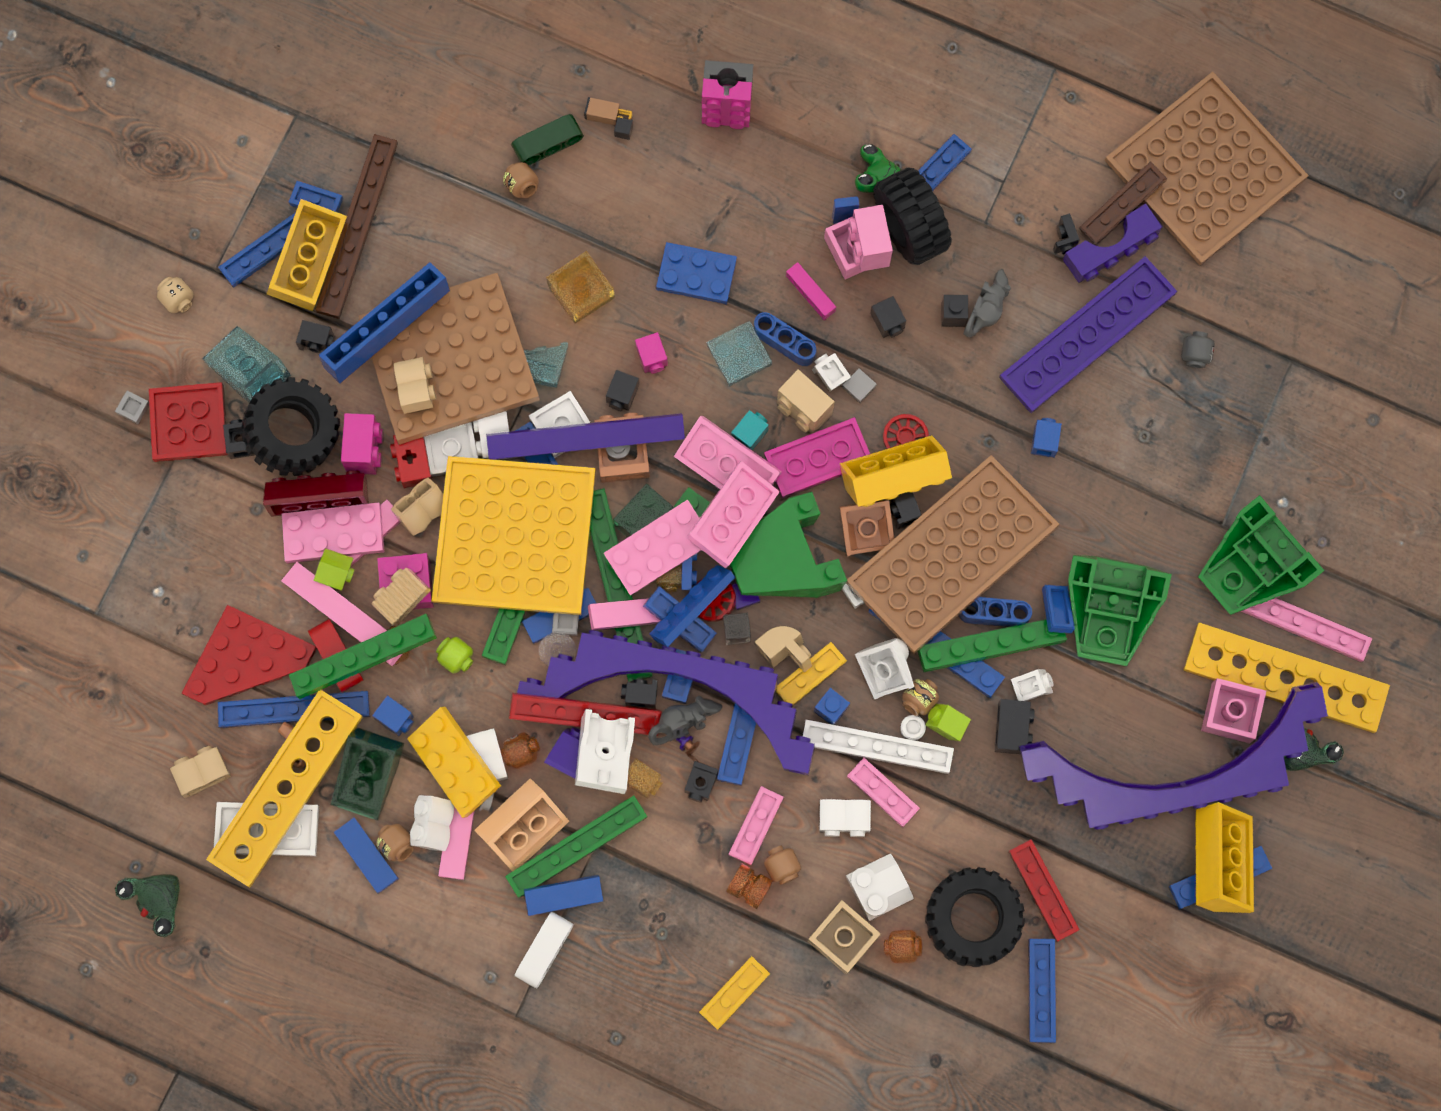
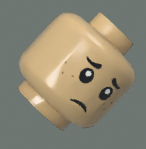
[157,277,194,313]

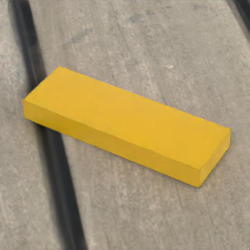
[776,642,847,706]
[699,956,770,1030]

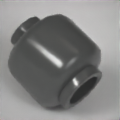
[1181,331,1215,368]

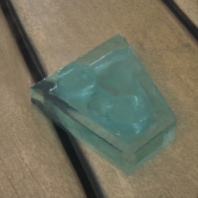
[524,342,568,388]

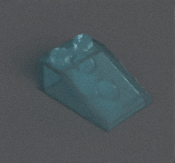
[202,326,291,403]

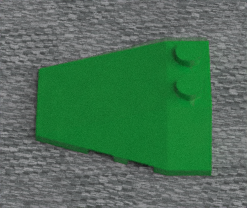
[1198,495,1325,615]
[1068,555,1172,666]

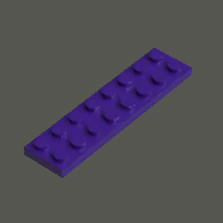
[999,256,1177,413]

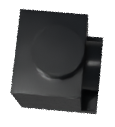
[296,320,336,353]
[223,419,255,459]
[890,492,921,530]
[621,679,658,709]
[684,761,718,803]

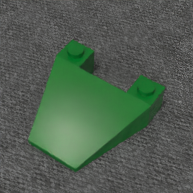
[730,492,847,598]

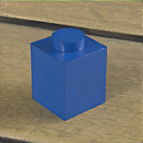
[1030,418,1062,458]
[814,688,850,725]
[372,695,414,736]

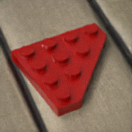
[181,605,317,705]

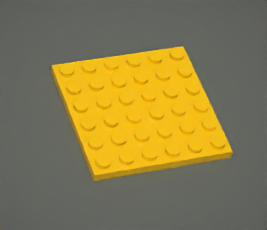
[432,456,596,615]

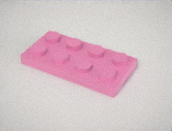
[674,416,782,489]
[686,461,780,568]
[604,500,701,596]
[282,503,384,563]

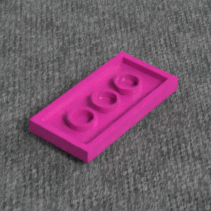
[764,417,870,499]

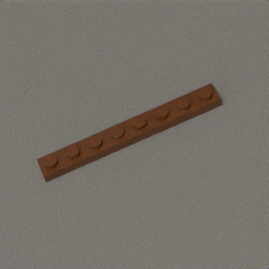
[315,134,398,319]

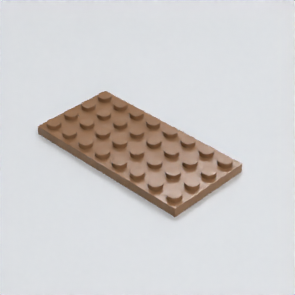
[846,455,1059,654]

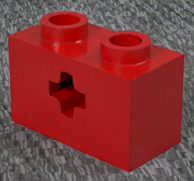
[390,435,433,488]

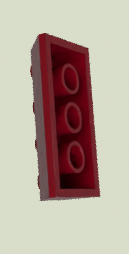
[263,470,369,517]

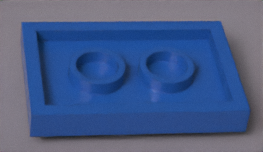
[656,242,737,304]

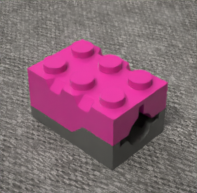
[702,60,754,129]

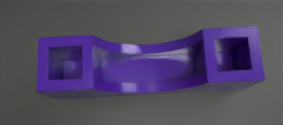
[1063,204,1162,283]

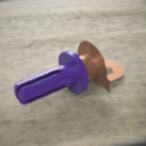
[676,736,700,763]

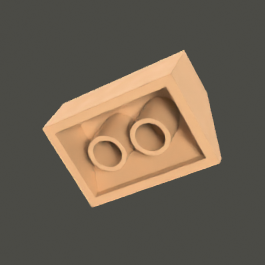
[474,779,569,871]

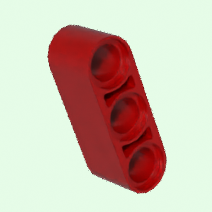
[308,619,364,692]

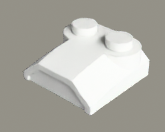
[855,638,914,700]
[846,853,914,922]

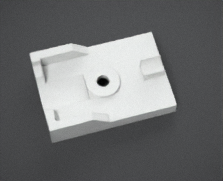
[575,709,635,794]

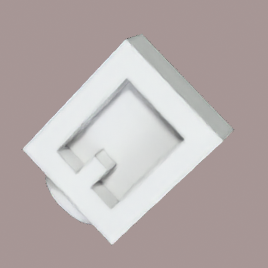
[812,353,851,392]
[1011,669,1053,701]

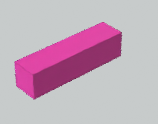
[786,262,836,320]

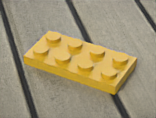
[407,707,501,818]

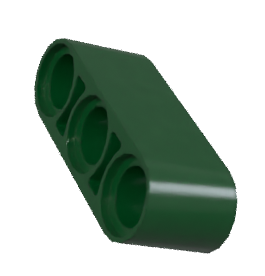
[511,114,584,165]

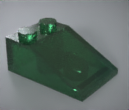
[331,728,404,820]

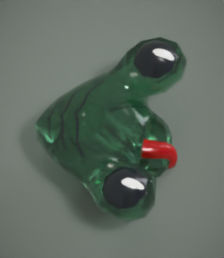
[1283,728,1344,771]
[114,874,180,938]

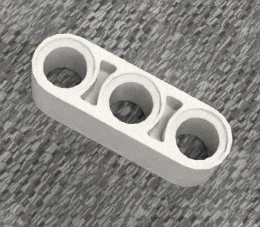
[515,912,574,989]

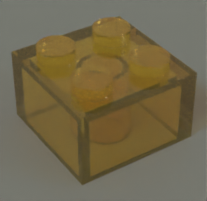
[546,251,615,324]

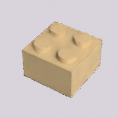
[777,369,835,434]
[808,900,881,975]

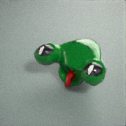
[855,144,902,193]

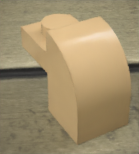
[755,626,812,672]

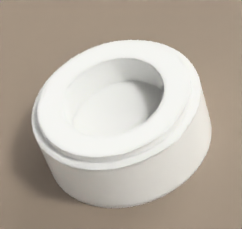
[900,715,926,741]

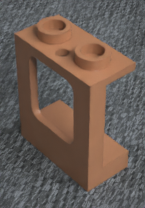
[594,413,650,483]

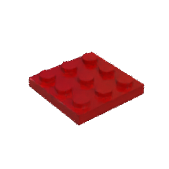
[149,382,227,462]

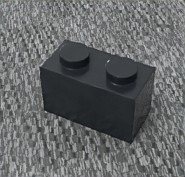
[995,699,1035,755]

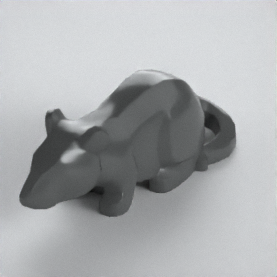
[963,269,1011,337]
[648,696,723,745]

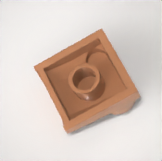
[839,500,894,556]

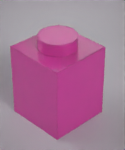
[635,332,668,374]

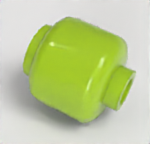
[436,637,474,674]

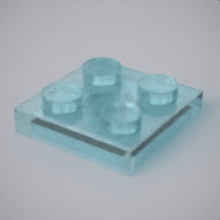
[707,321,772,386]

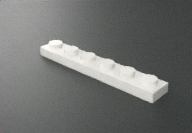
[803,720,954,774]

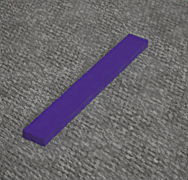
[486,413,685,460]

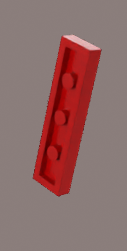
[1008,839,1080,942]

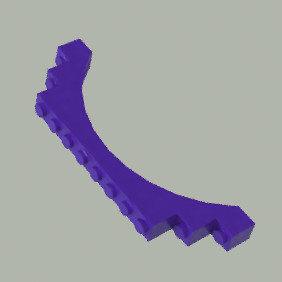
[517,630,815,776]
[1019,682,1328,830]

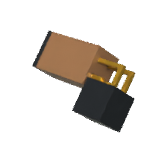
[584,97,633,140]

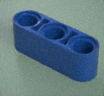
[754,312,816,366]
[959,597,1032,627]

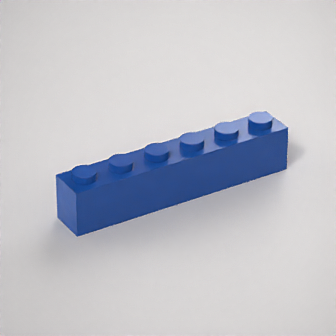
[319,262,450,384]

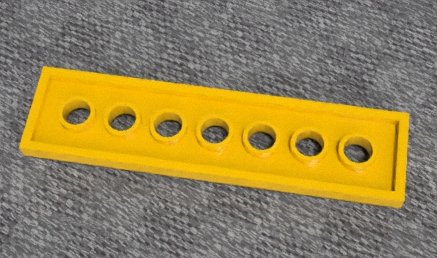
[1183,623,1390,733]
[206,690,363,888]

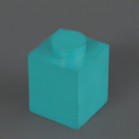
[731,410,769,450]

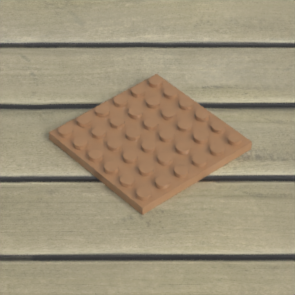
[1105,71,1309,265]
[359,273,540,445]

